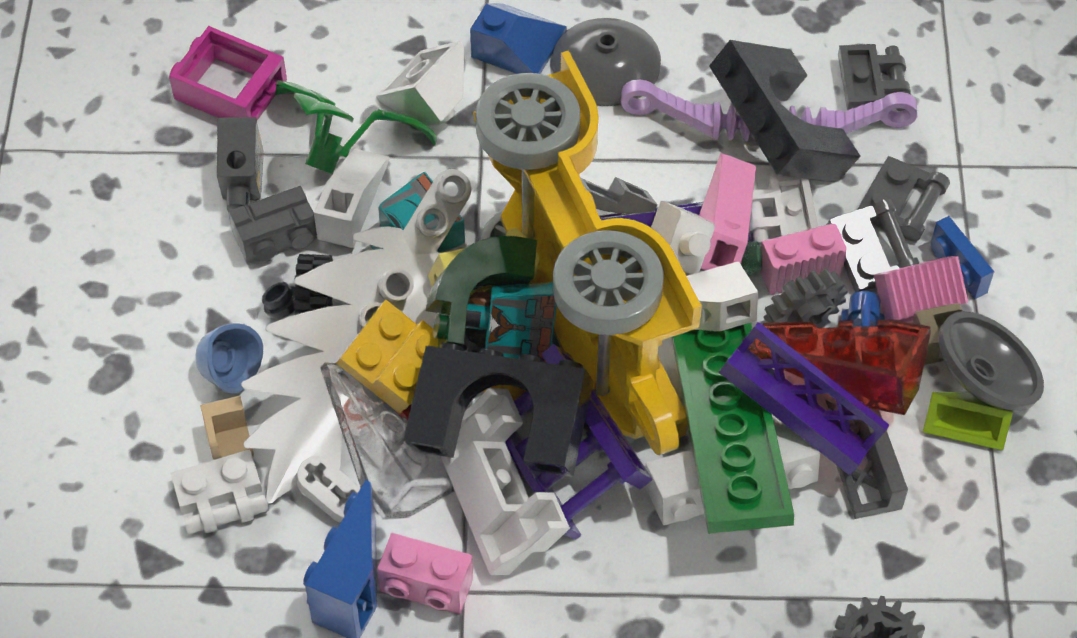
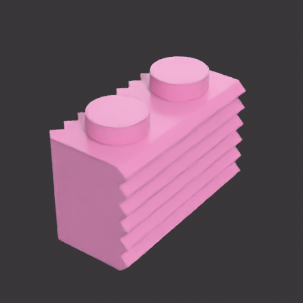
[758,223,847,295]
[874,256,968,326]

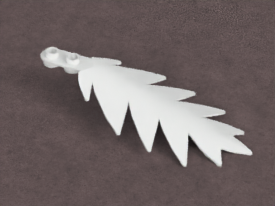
[241,169,472,503]

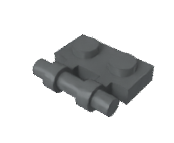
[838,44,911,111]

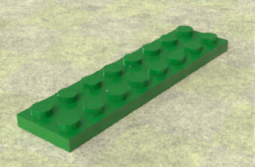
[671,323,794,534]

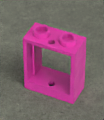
[169,26,287,120]

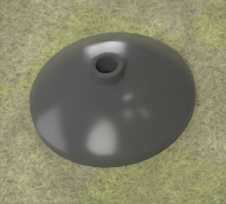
[552,18,661,106]
[938,311,1044,411]

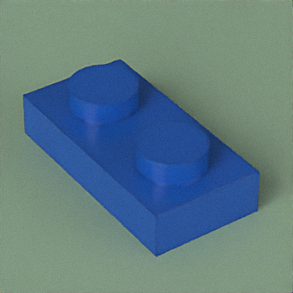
[930,216,994,299]

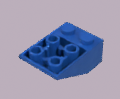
[303,480,377,638]

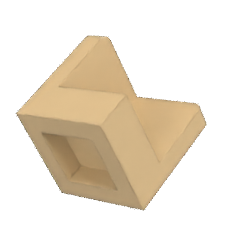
[200,396,254,460]

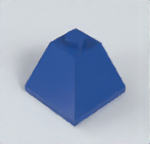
[470,3,567,74]

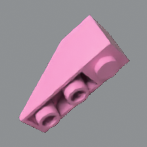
[699,153,756,271]

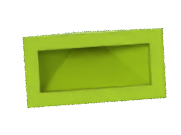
[923,392,1013,451]

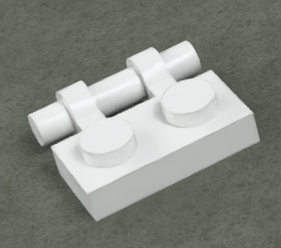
[749,176,819,250]
[170,449,269,534]

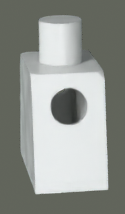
[651,201,715,276]

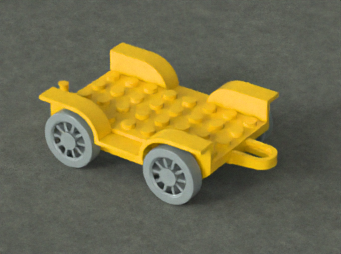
[473,50,702,455]

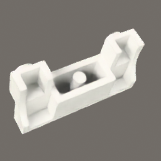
[441,388,570,575]

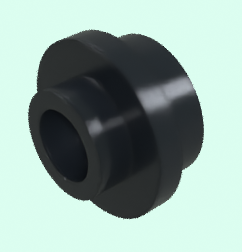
[262,282,295,318]

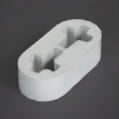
[296,456,360,523]

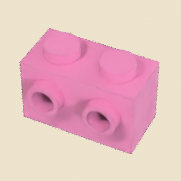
[377,533,473,614]

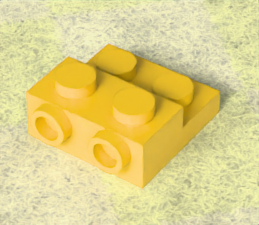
[336,300,438,414]

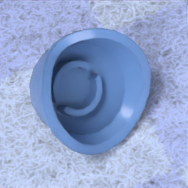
[195,323,263,394]

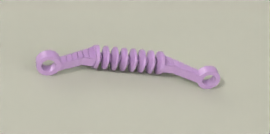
[621,80,918,141]

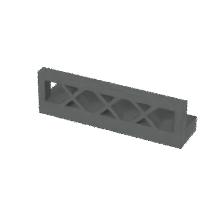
[814,351,908,519]

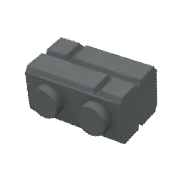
[228,186,317,263]

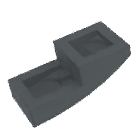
[580,177,658,214]

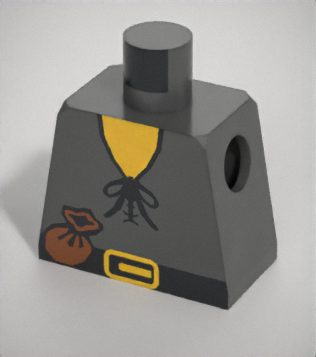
[217,117,264,211]

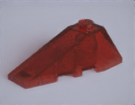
[748,319,931,415]

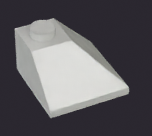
[376,40,464,125]

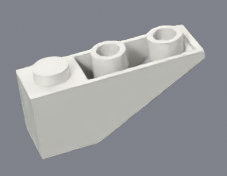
[314,148,389,248]
[686,261,758,331]

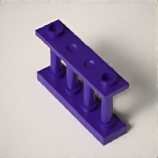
[505,344,653,540]

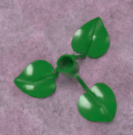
[275,80,437,174]

